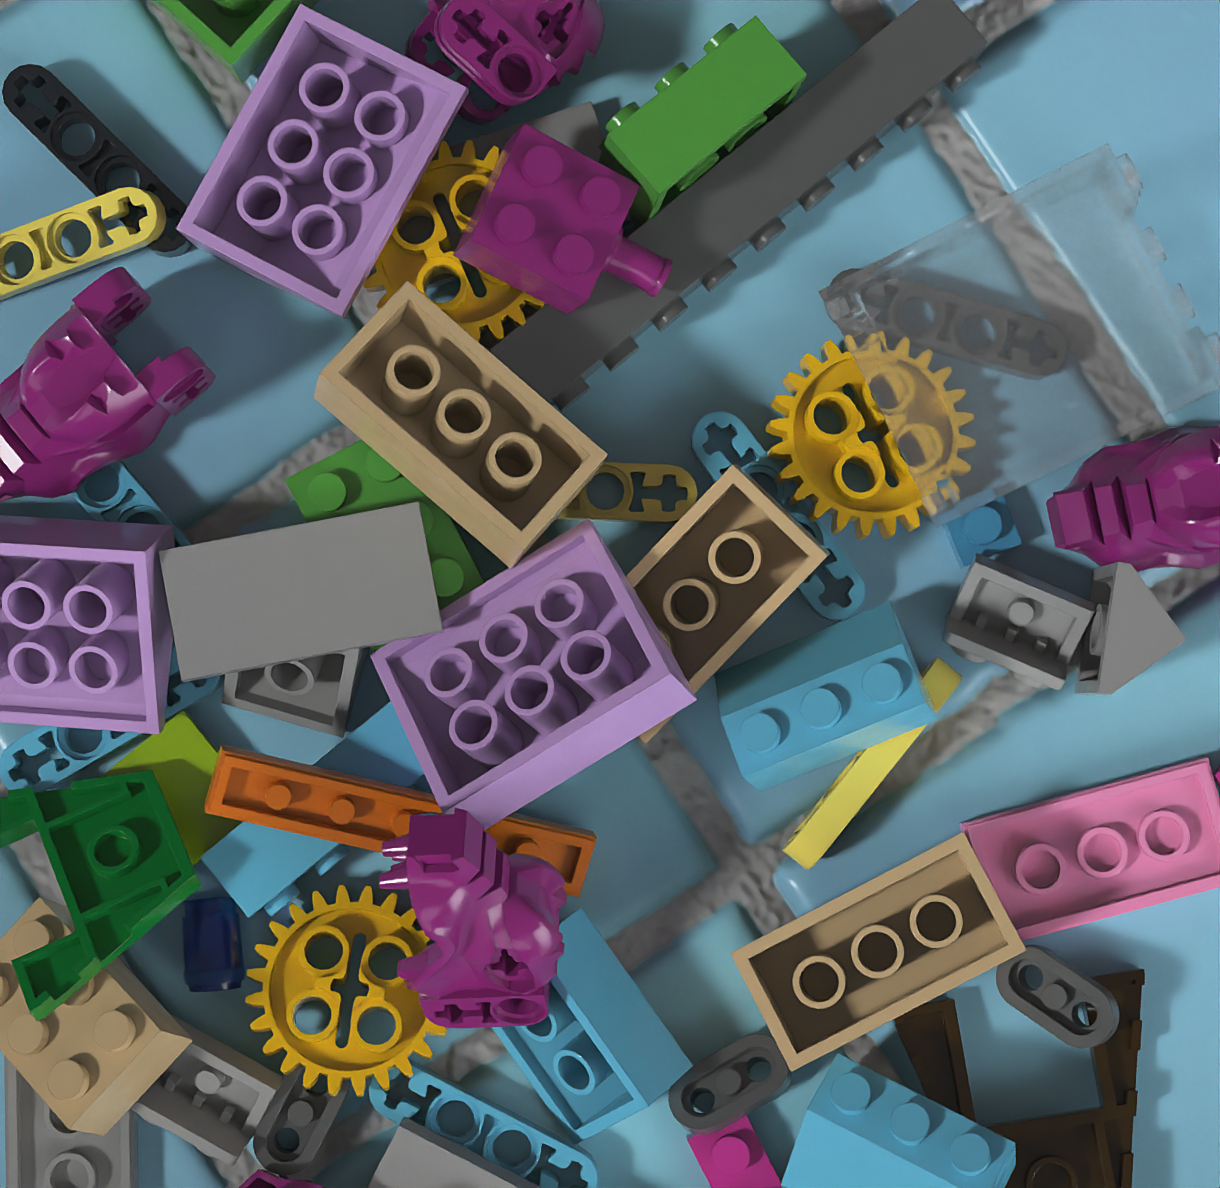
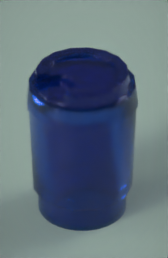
[182,896,245,992]

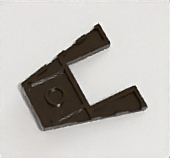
[892,968,1145,1188]

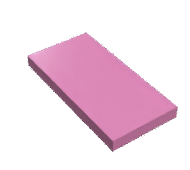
[959,757,1220,941]

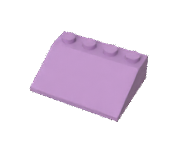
[176,4,469,319]
[0,515,175,734]
[370,518,697,831]

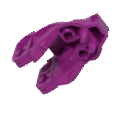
[404,0,605,125]
[0,267,216,502]
[1046,425,1220,573]
[379,808,567,1028]

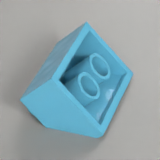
[714,601,938,792]
[491,907,693,1145]
[781,1053,1016,1188]

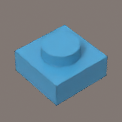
[939,485,1023,568]

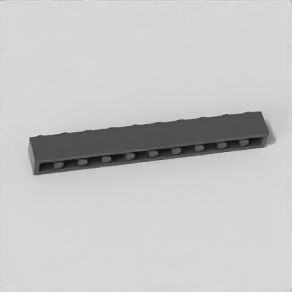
[489,0,988,412]

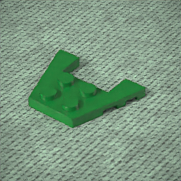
[0,770,202,1021]

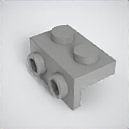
[942,553,1094,690]
[130,1014,283,1166]

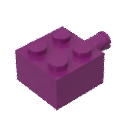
[453,123,673,315]

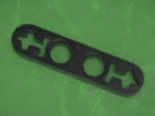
[2,64,193,258]

